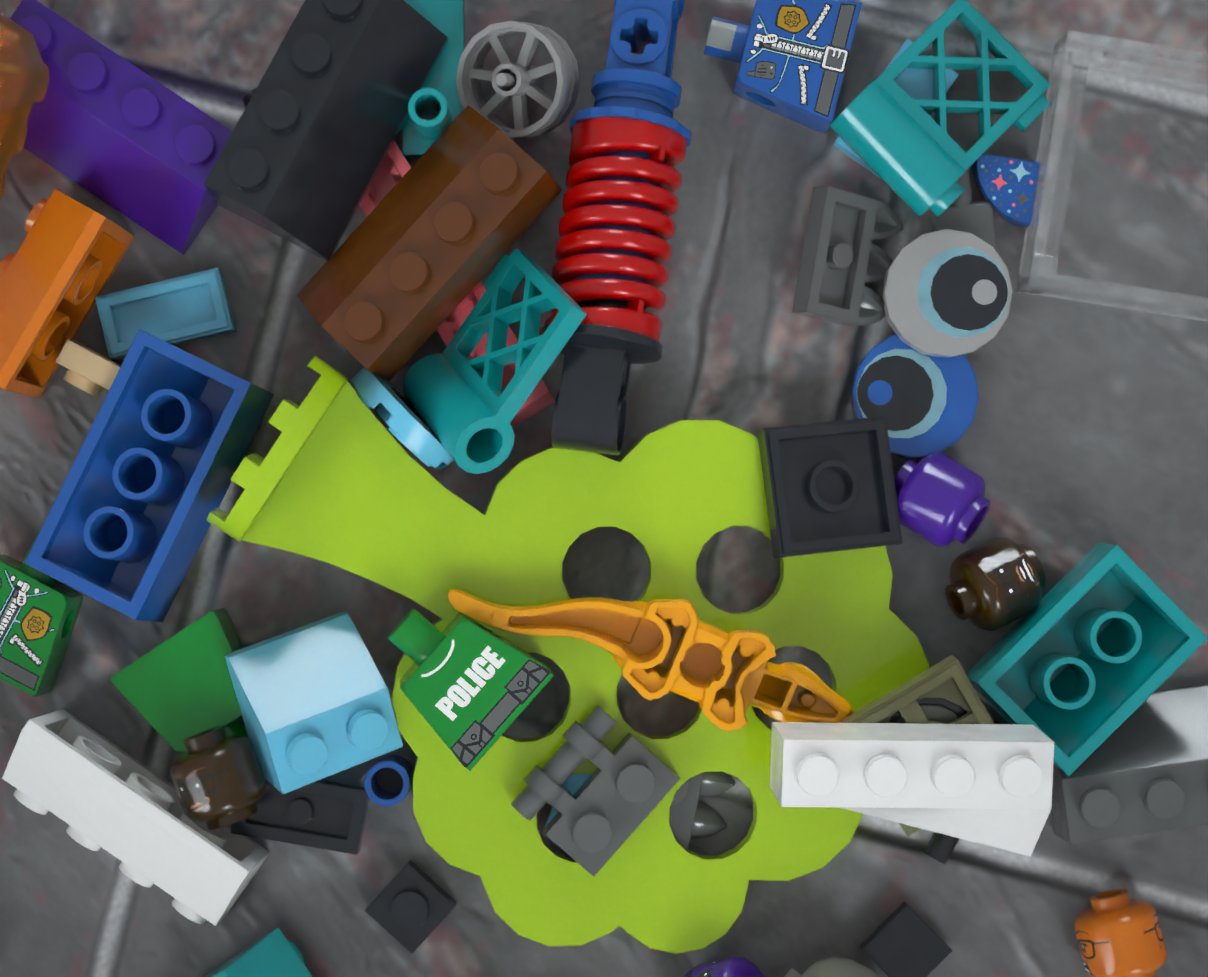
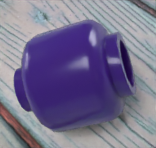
[894,452,990,547]

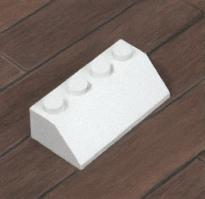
[2,709,270,926]

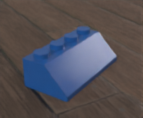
[25,329,274,623]

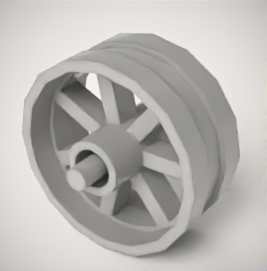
[456,21,580,139]

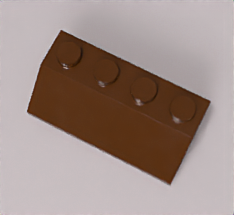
[296,105,562,381]

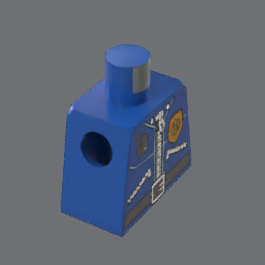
[704,0,862,134]

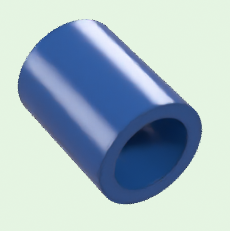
[364,755,414,806]

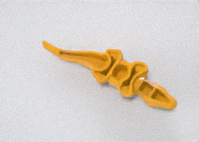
[448,589,853,731]

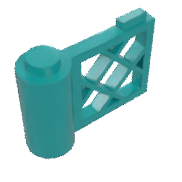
[829,0,1051,217]
[403,248,587,474]

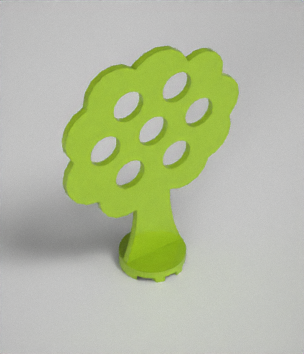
[206,356,929,954]

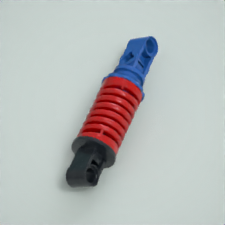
[539,0,692,455]

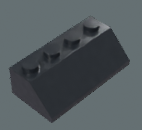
[204,0,448,262]

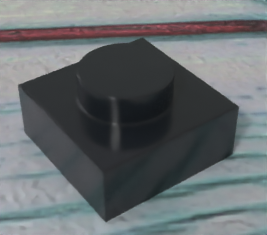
[365,860,457,954]

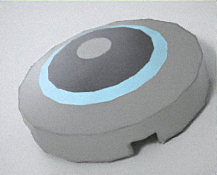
[883,229,1013,358]

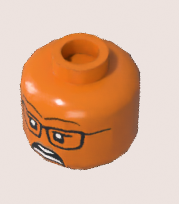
[1074,889,1167,977]

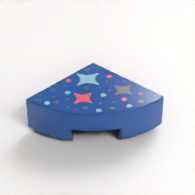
[973,153,1040,228]

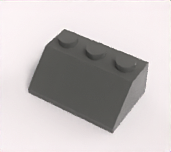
[1051,684,1208,844]

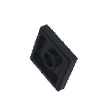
[757,416,903,559]

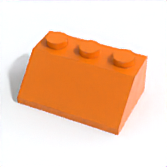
[0,189,135,399]

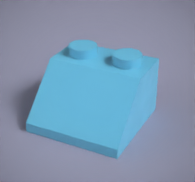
[224,611,403,794]

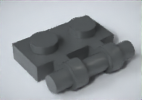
[511,706,680,876]

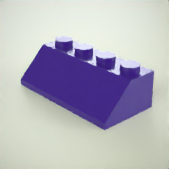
[0,0,233,255]

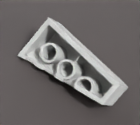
[770,722,1054,857]

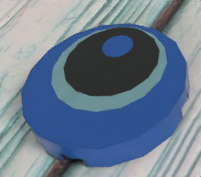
[851,334,979,458]

